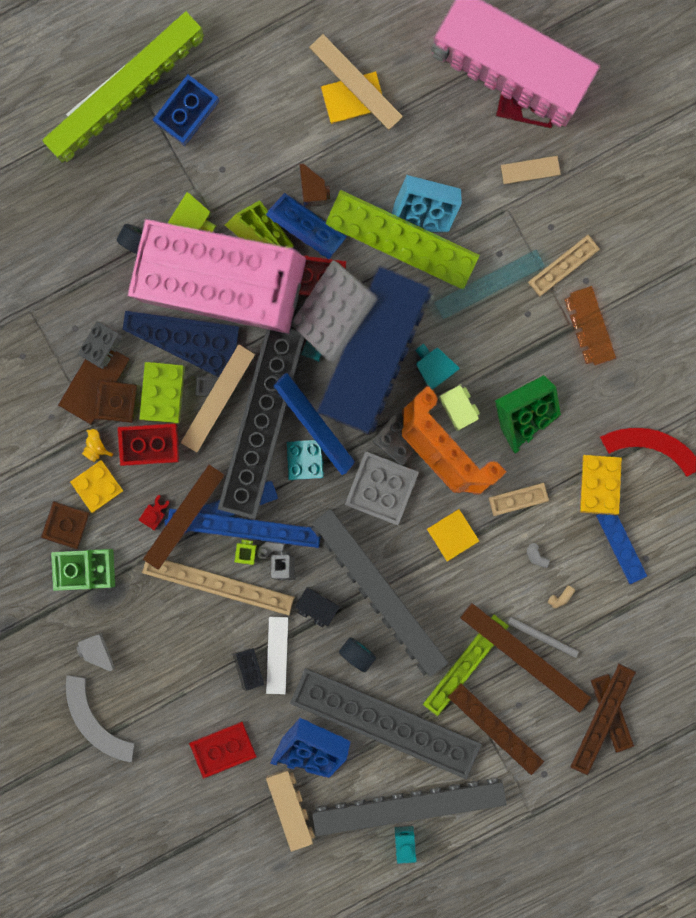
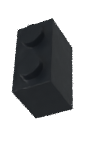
[295,587,340,628]

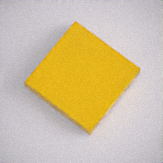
[427,509,479,561]

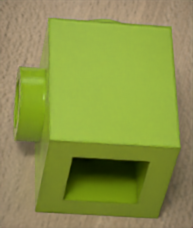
[234,540,257,565]

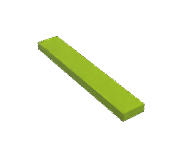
[423,614,509,716]

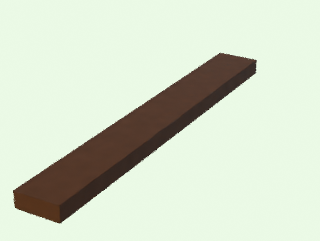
[460,602,591,713]

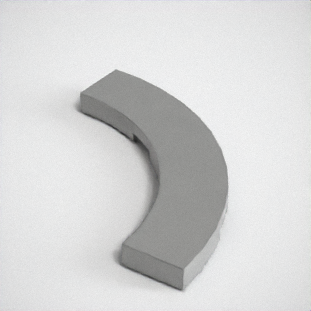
[66,675,135,762]

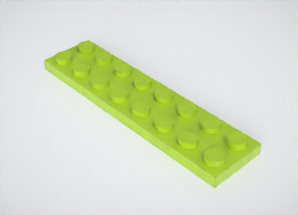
[325,190,480,290]

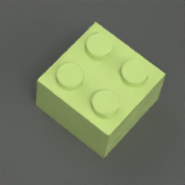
[439,385,480,431]

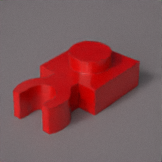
[139,495,170,531]

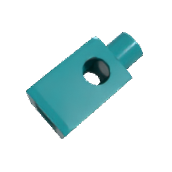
[415,343,460,390]
[394,826,416,864]

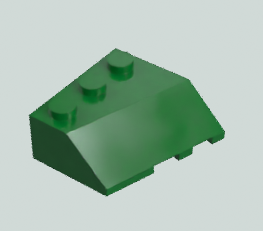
[495,375,561,454]

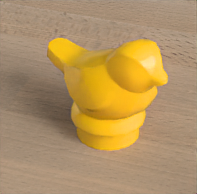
[82,429,114,462]

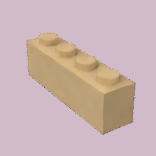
[266,769,316,852]

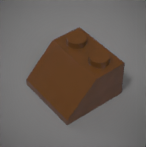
[300,163,330,207]

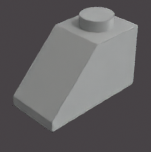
[76,633,115,671]

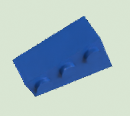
[270,718,351,778]

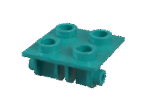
[286,440,324,480]

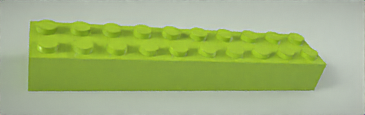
[42,11,204,163]

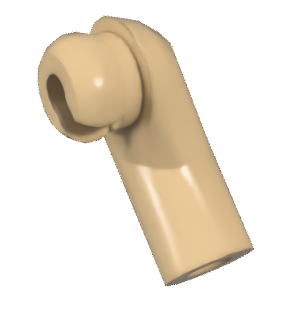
[548,586,575,608]

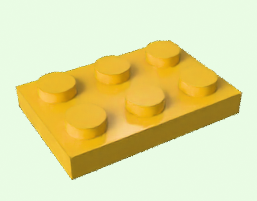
[580,455,622,515]

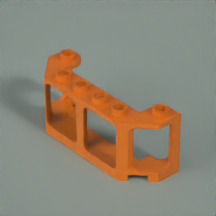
[402,386,506,495]

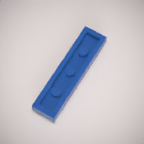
[596,514,647,584]

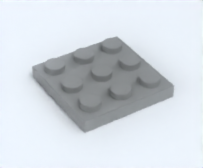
[345,451,419,525]

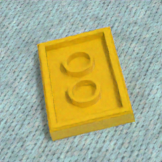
[321,71,382,124]

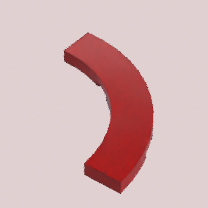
[599,428,696,477]

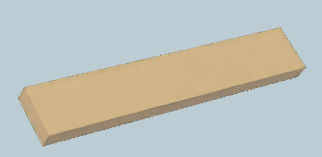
[309,34,403,130]
[181,344,255,452]

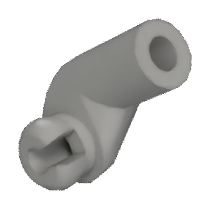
[257,541,285,559]
[527,543,550,569]

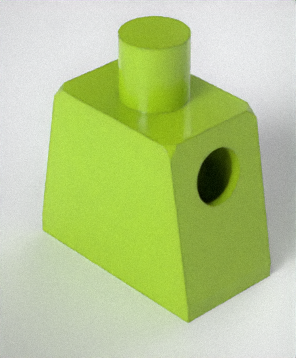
[168,192,217,233]

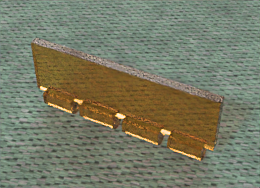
[564,286,616,366]

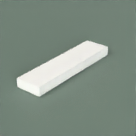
[266,616,288,694]

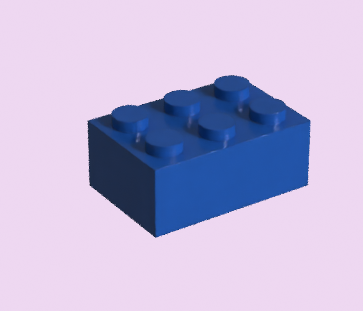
[153,74,220,147]

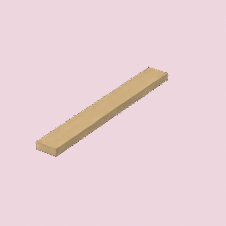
[142,560,295,615]

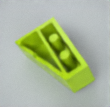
[225,200,294,249]

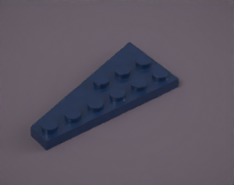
[122,311,239,377]

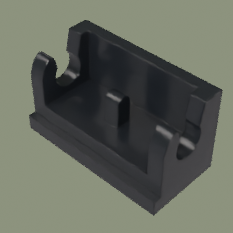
[232,648,264,691]

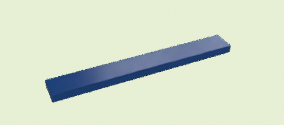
[167,508,321,548]

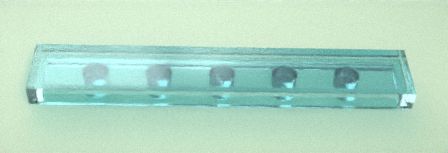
[434,249,545,320]

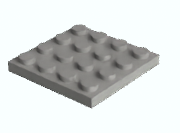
[291,260,377,363]

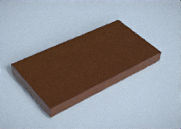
[58,350,130,425]

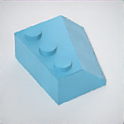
[392,175,462,232]

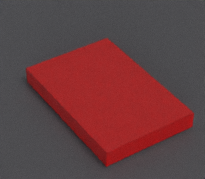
[189,721,257,779]

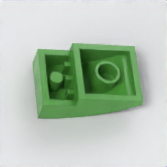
[51,549,115,591]

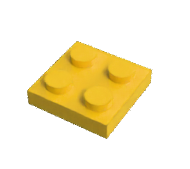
[70,460,124,513]

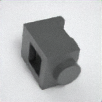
[271,552,296,580]

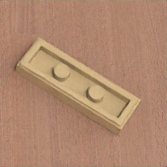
[500,156,561,185]
[489,483,549,516]

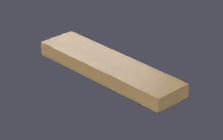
[528,235,600,297]

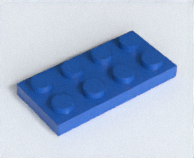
[266,193,347,259]

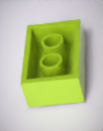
[139,362,185,424]

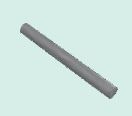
[507,617,579,658]

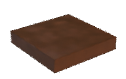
[94,380,137,423]
[41,501,90,550]

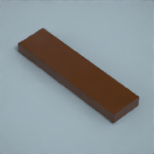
[590,674,634,753]

